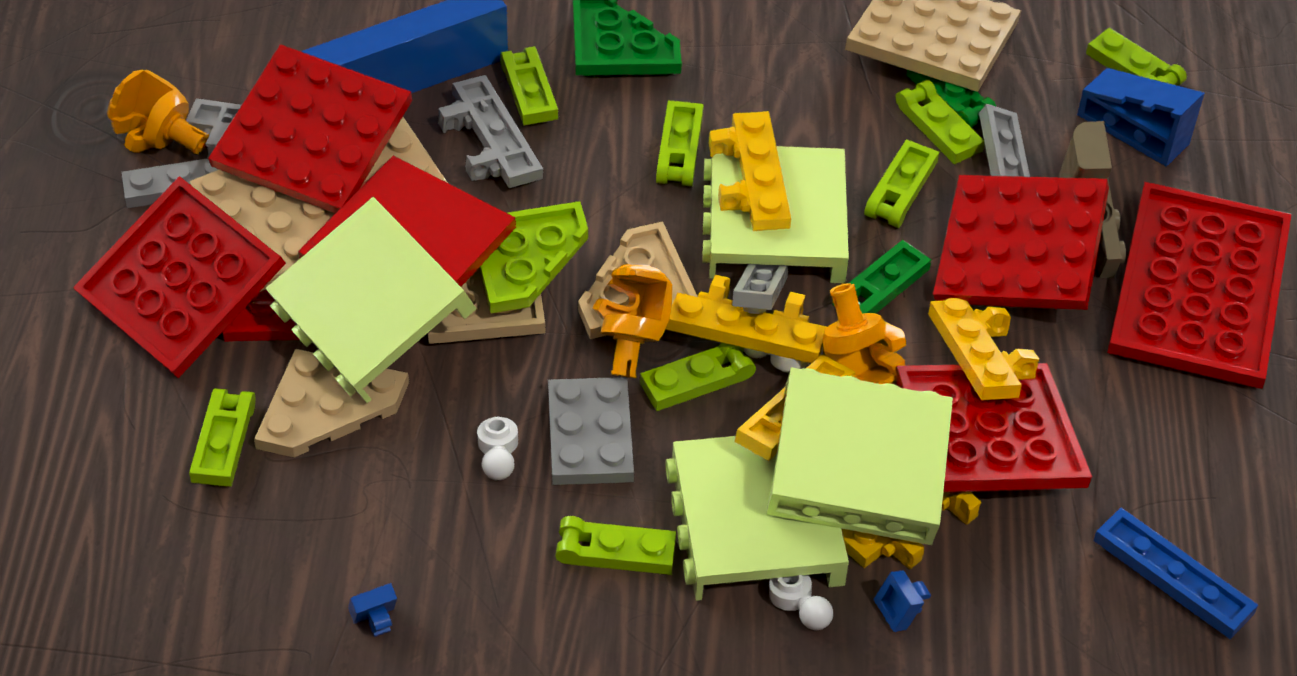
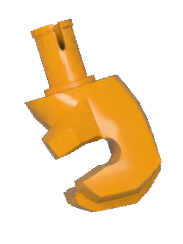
[107,70,209,154]
[592,264,672,378]
[823,283,906,384]

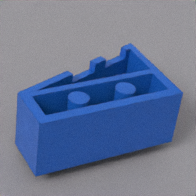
[1077,68,1204,167]

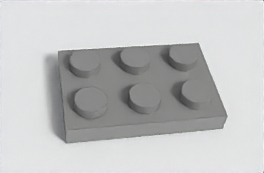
[548,377,634,485]

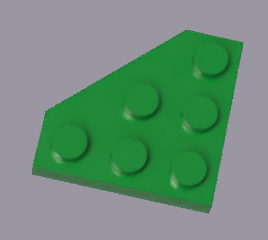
[573,0,682,75]

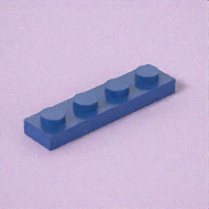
[1094,508,1258,639]

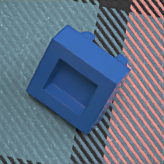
[873,570,931,632]
[348,583,397,637]

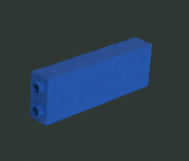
[301,0,508,93]

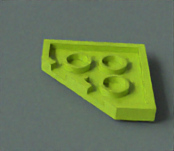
[479,201,588,313]

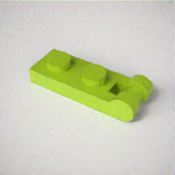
[1086,28,1187,86]
[500,46,558,126]
[896,80,985,165]
[656,100,704,187]
[864,139,939,228]
[640,342,756,411]
[189,388,256,487]
[555,516,676,575]

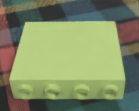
[702,146,849,283]
[265,197,476,403]
[766,367,953,545]
[665,436,849,601]

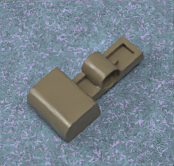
[1059,121,1126,278]

